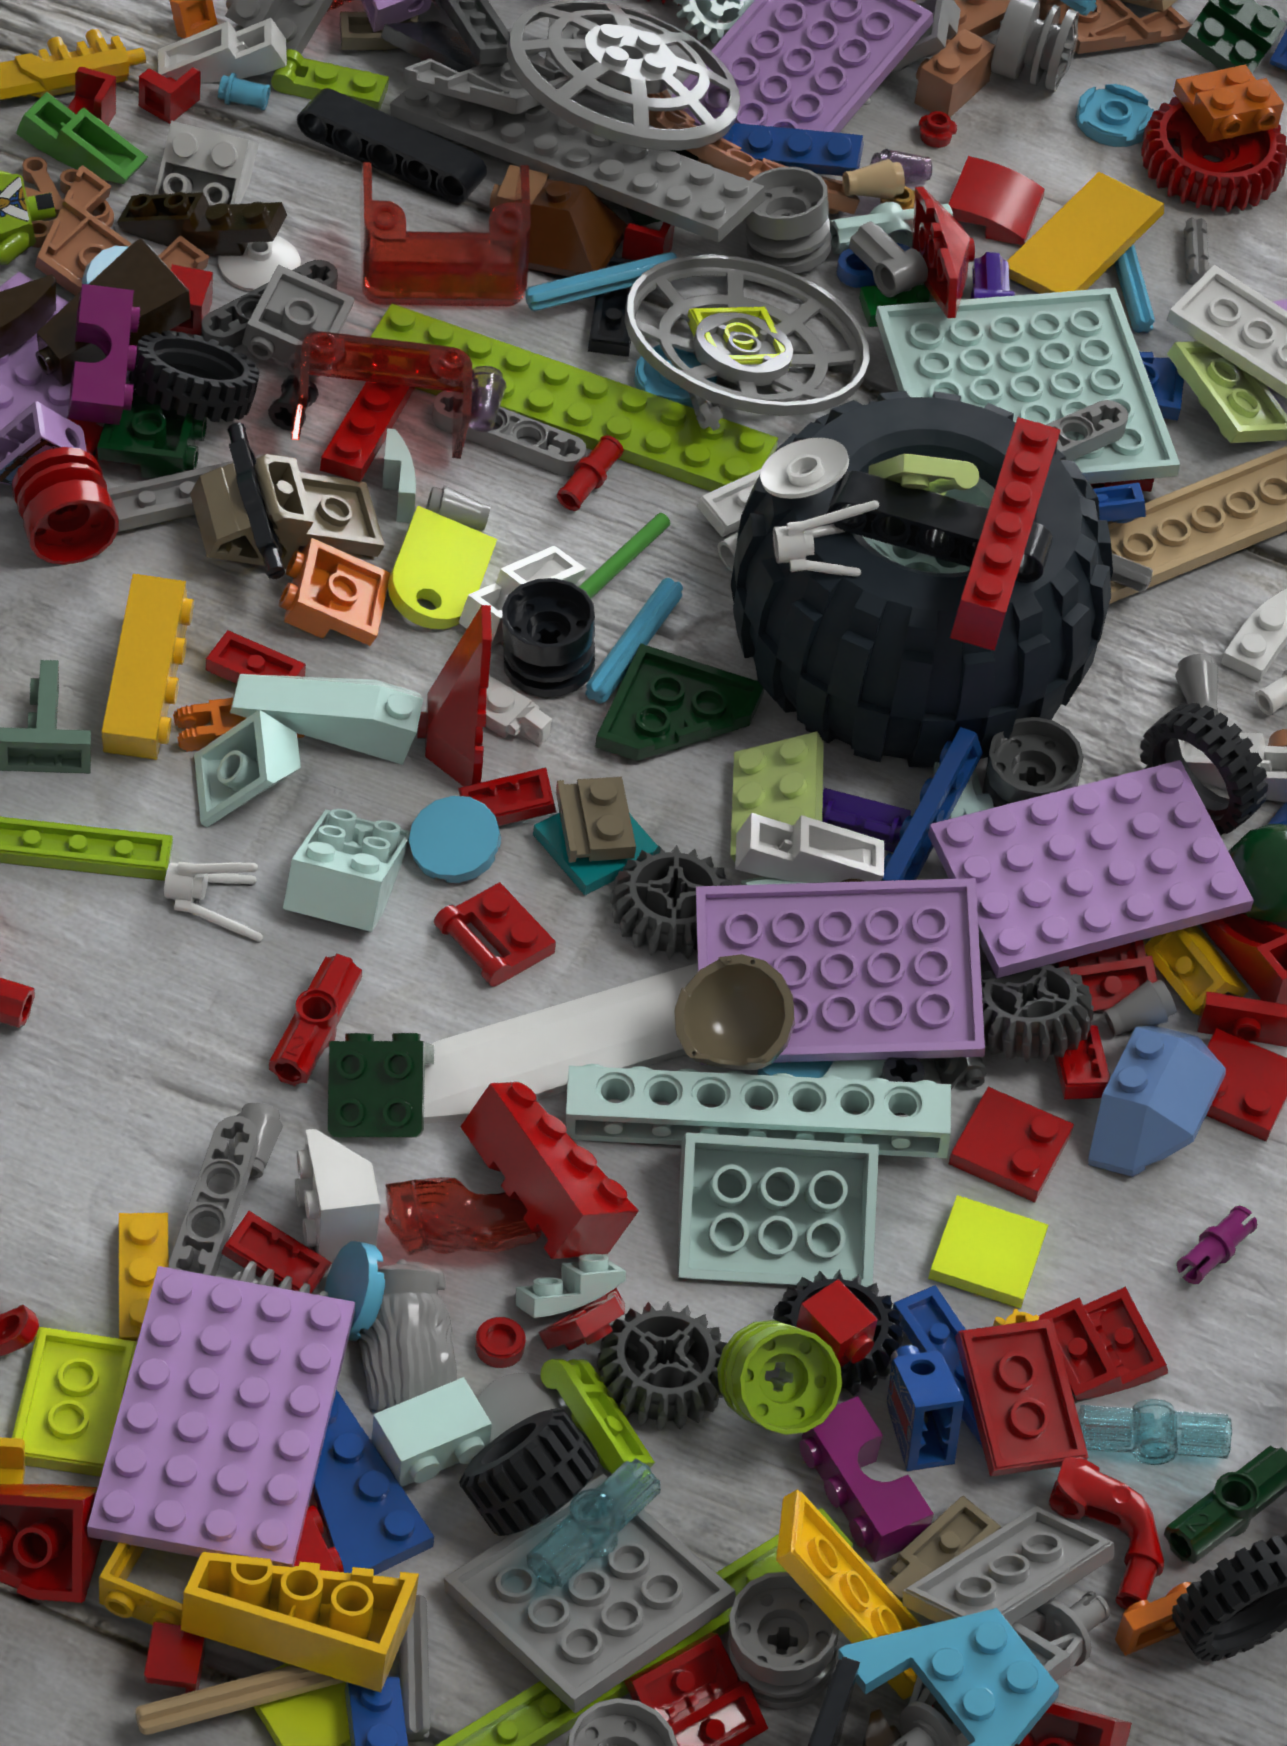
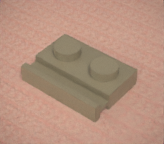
[556,777,636,863]

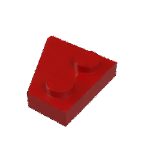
[538,1287,625,1351]

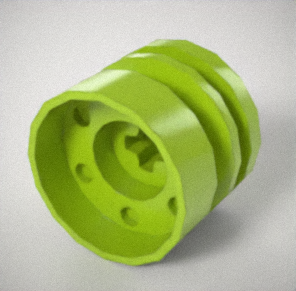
[717,1320,842,1435]

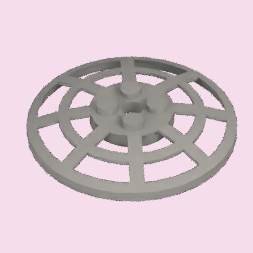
[507,0,740,150]
[624,255,870,416]

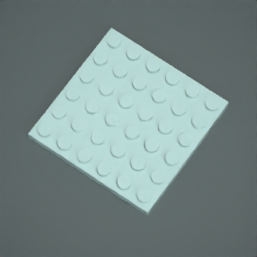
[875,288,1180,484]

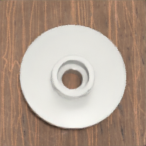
[218,235,301,292]
[760,438,849,499]

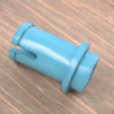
[218,73,271,111]

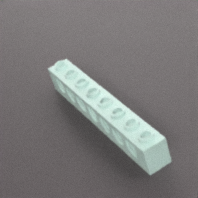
[566,1064,951,1158]

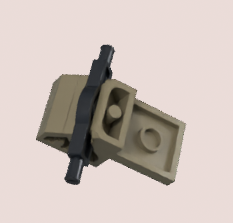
[190,423,385,579]

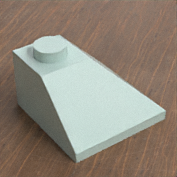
[194,710,301,827]

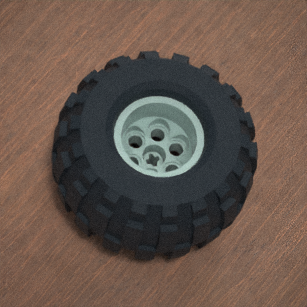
[731,391,1113,767]

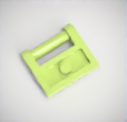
[868,453,979,496]

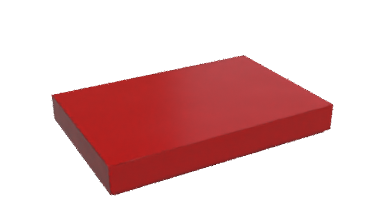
[955,1318,1089,1477]

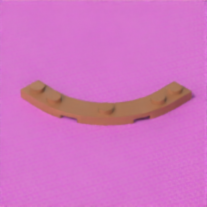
[623,89,860,214]

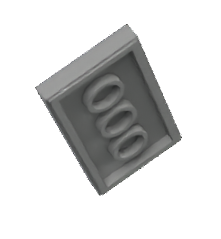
[903,1506,1114,1625]

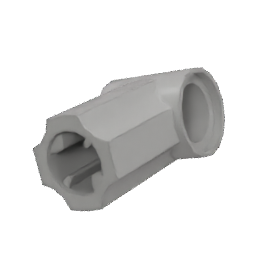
[849,221,928,297]

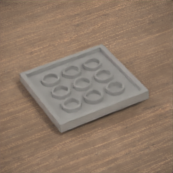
[444,1474,736,1713]

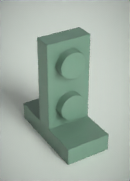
[0,660,91,774]

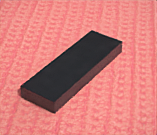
[588,257,635,357]

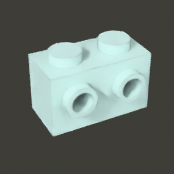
[371,1377,492,1487]

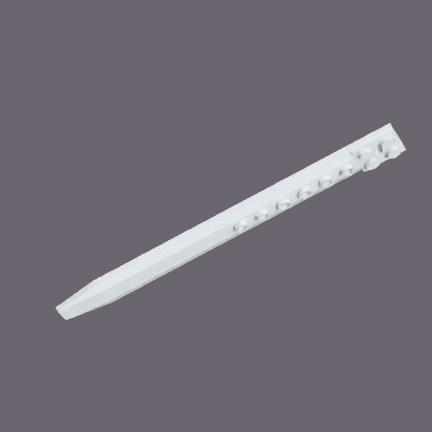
[424,943,988,1124]

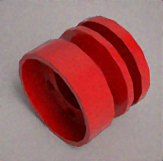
[12,447,119,565]

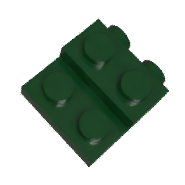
[1181,0,1287,74]
[97,389,207,479]

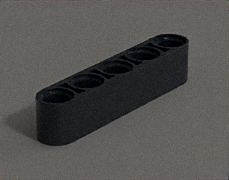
[297,88,487,204]
[827,471,1052,583]

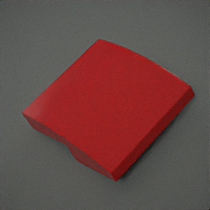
[948,156,1045,245]
[1054,940,1157,1012]
[1038,1287,1168,1400]
[624,1633,769,1746]

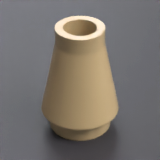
[842,159,905,199]

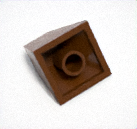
[521,179,627,277]

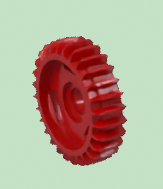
[1141,97,1287,213]

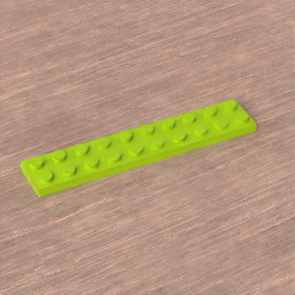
[357,303,778,492]

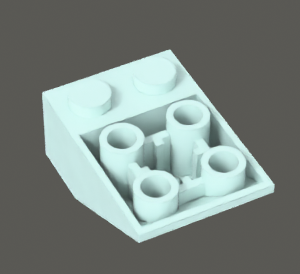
[283,809,410,932]

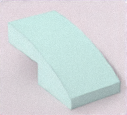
[382,428,416,523]

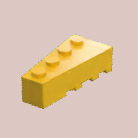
[101,574,194,760]
[181,1552,419,1693]

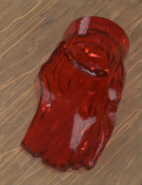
[385,1177,542,1256]

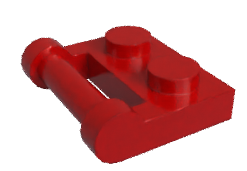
[433,882,556,986]

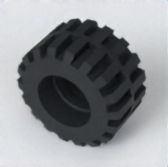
[459,1408,599,1536]

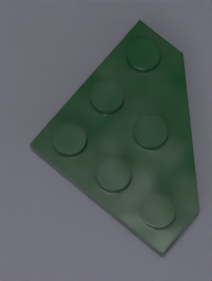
[595,643,764,761]

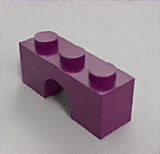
[68,284,140,425]
[799,1396,934,1562]

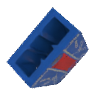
[887,1345,964,1471]

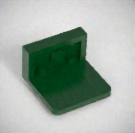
[328,1033,434,1138]

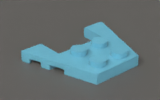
[838,1608,1059,1746]

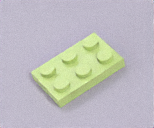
[1167,341,1287,443]
[730,731,824,862]

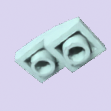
[516,1254,626,1318]

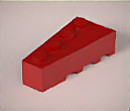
[460,1082,639,1259]

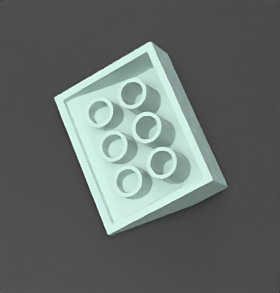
[678,1132,879,1287]

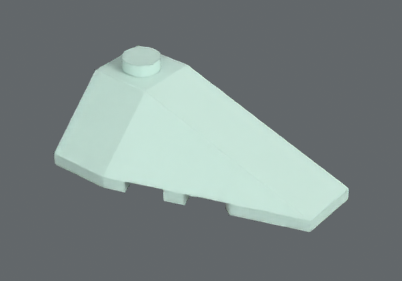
[230,674,423,765]

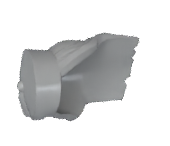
[358,1259,457,1411]

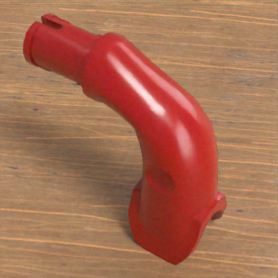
[1049,1457,1164,1610]

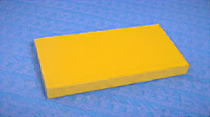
[1007,172,1164,294]
[776,1489,922,1700]

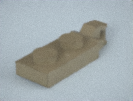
[886,1496,1002,1604]

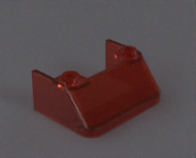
[360,162,531,306]
[291,331,472,459]

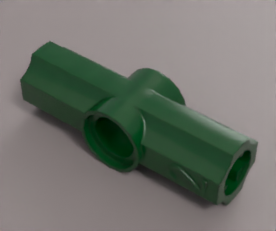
[1164,1445,1287,1564]

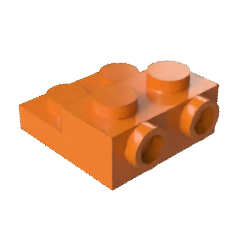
[1173,64,1284,143]
[279,538,390,646]

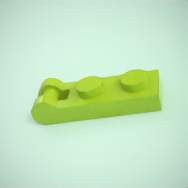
[271,49,389,110]
[540,1359,655,1476]

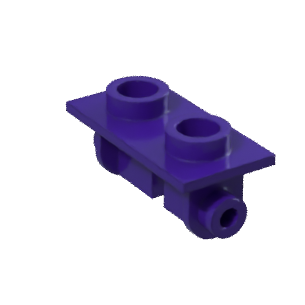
[822,787,912,852]

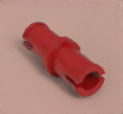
[557,435,624,511]

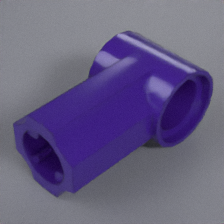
[970,252,1015,299]

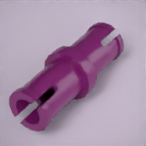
[1176,1206,1258,1285]

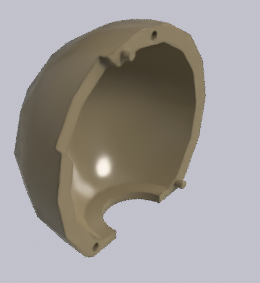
[674,954,795,1070]

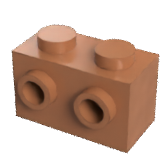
[914,29,995,117]

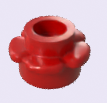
[918,111,957,148]

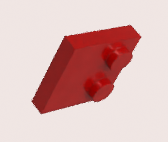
[1206,1028,1287,1142]
[948,1086,1074,1203]

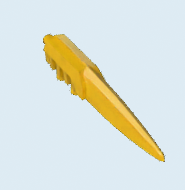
[0,29,146,100]

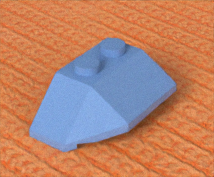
[1088,1025,1226,1177]

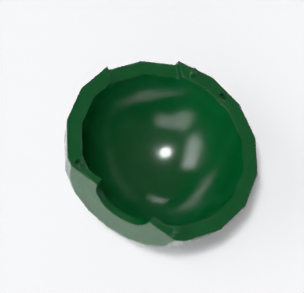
[1228,824,1287,922]

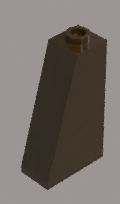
[36,238,191,386]

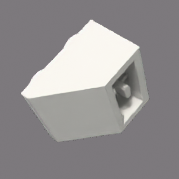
[154,121,259,205]
[295,1129,380,1263]

